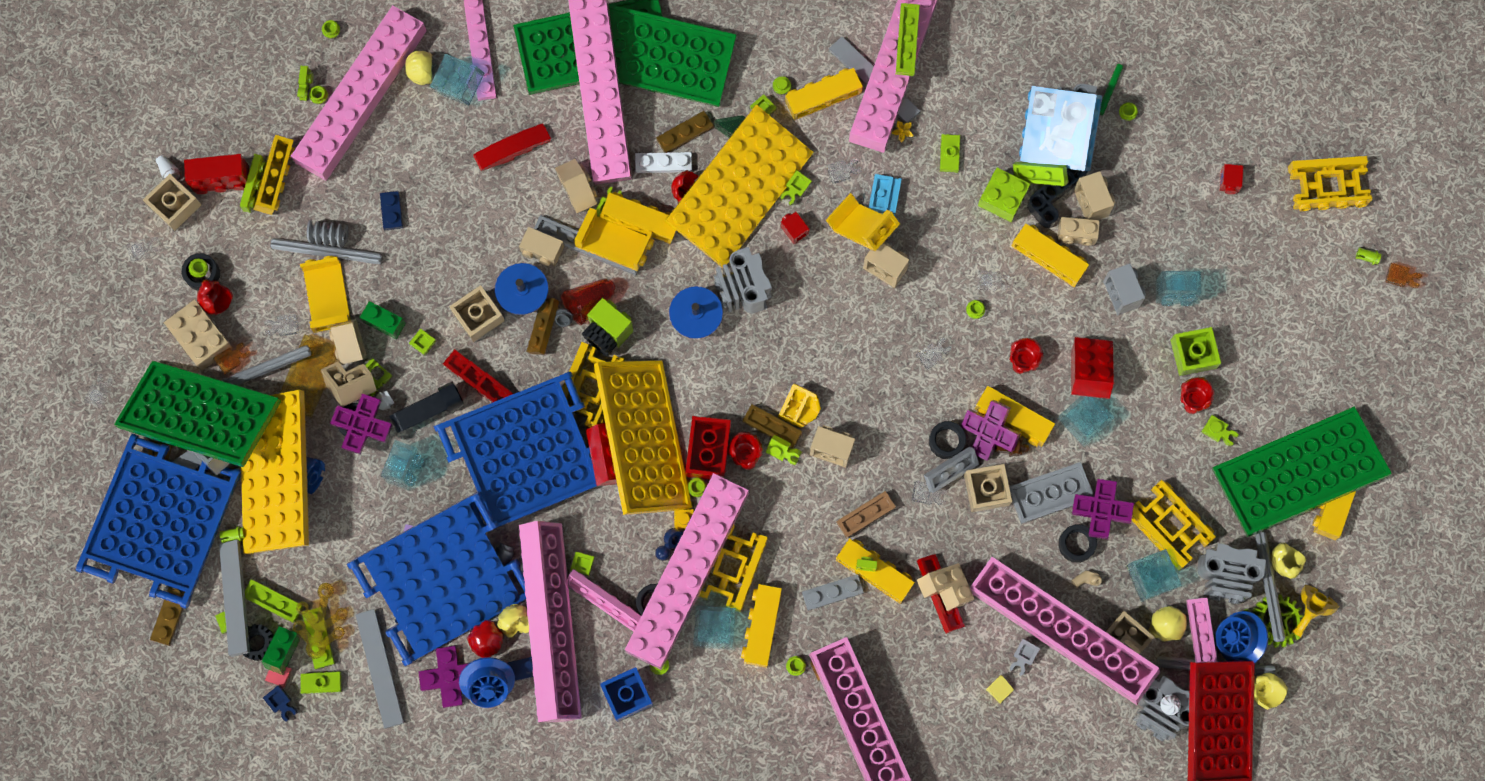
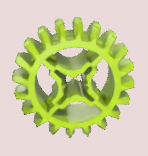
[1252,594,1304,648]

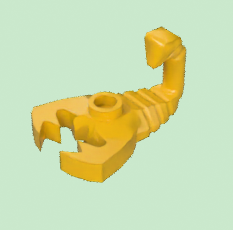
[1292,585,1340,637]

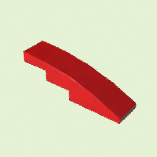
[473,123,551,171]
[442,349,513,403]

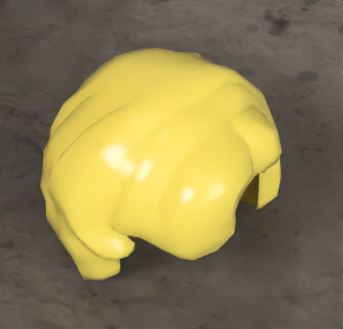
[405,51,432,85]
[1271,542,1307,579]
[497,604,529,637]
[1148,606,1187,642]
[1254,673,1288,710]

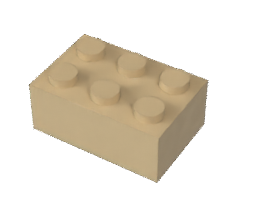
[163,299,233,371]

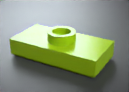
[939,134,960,173]
[301,672,341,694]

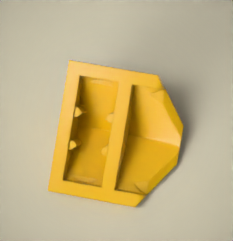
[778,383,821,428]

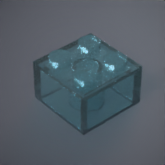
[430,54,485,106]
[1155,271,1201,307]
[1058,396,1115,447]
[381,440,424,491]
[1126,549,1182,603]
[693,606,736,650]

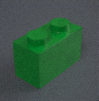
[360,301,406,340]
[261,626,300,675]

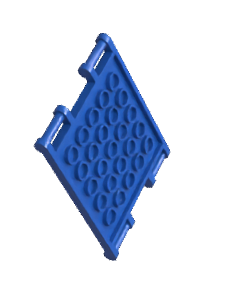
[433,371,597,528]
[76,433,242,609]
[347,491,526,666]

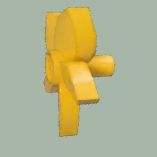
[892,121,914,143]

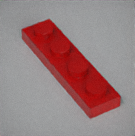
[917,554,965,634]

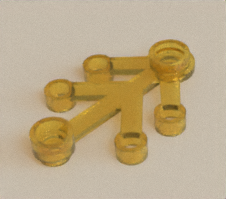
[293,583,348,659]

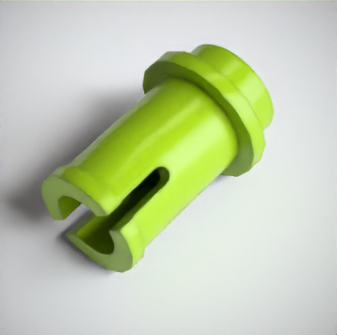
[1355,247,1382,265]
[220,526,245,543]

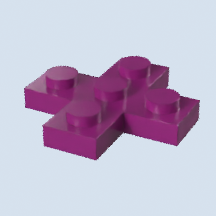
[330,394,392,455]
[961,400,1021,461]
[1072,479,1134,539]
[418,646,468,708]

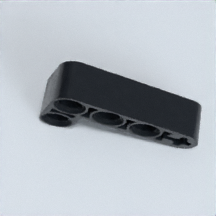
[1027,168,1088,228]

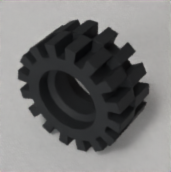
[582,322,618,356]
[243,624,274,661]

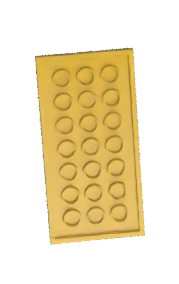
[665,104,814,268]
[594,360,692,515]
[241,390,309,554]

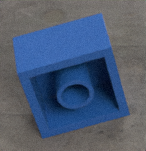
[600,667,653,722]

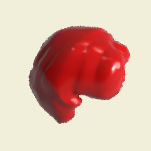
[671,170,699,203]
[197,280,233,315]
[1009,338,1044,375]
[1180,377,1215,414]
[728,432,763,470]
[467,620,503,658]

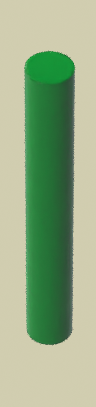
[1099,64,1124,116]

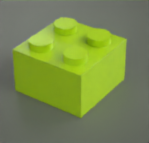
[978,168,1030,222]
[587,298,633,348]
[1170,327,1221,376]

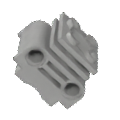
[713,247,772,314]
[1197,543,1266,604]
[1133,676,1190,741]

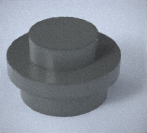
[555,308,574,327]

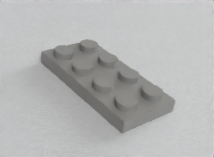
[1009,462,1094,524]

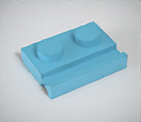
[869,174,902,216]

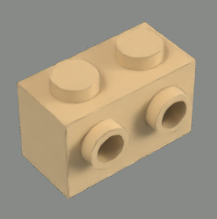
[1057,217,1099,246]
[519,227,564,266]
[329,320,367,365]

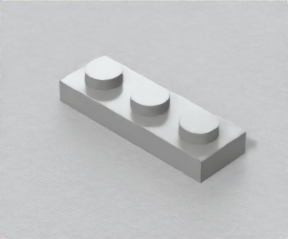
[924,447,979,493]
[802,574,864,611]

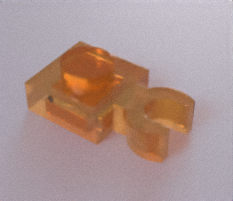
[1385,263,1422,288]
[214,343,250,375]

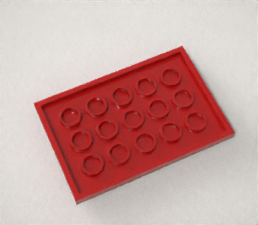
[1187,661,1255,781]

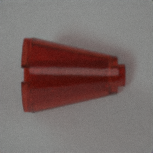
[561,278,616,325]

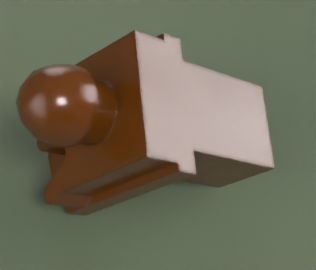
[995,437,1030,457]

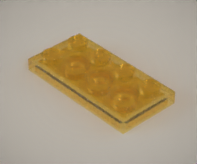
[280,334,337,418]

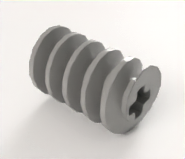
[307,219,349,248]

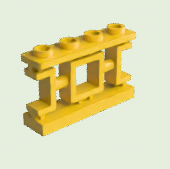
[1288,156,1372,211]
[562,342,625,428]
[1132,480,1216,570]
[698,525,768,613]

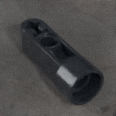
[389,381,464,433]

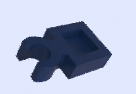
[263,684,298,722]

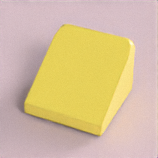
[986,675,1014,703]

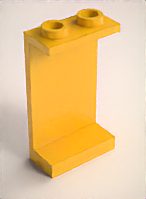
[826,193,900,251]
[575,208,655,272]
[300,255,351,333]

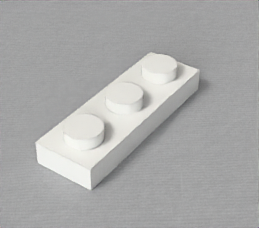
[635,152,692,173]

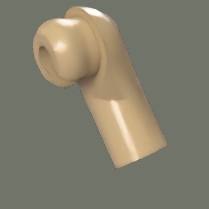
[1071,571,1102,588]

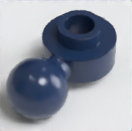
[655,528,683,561]

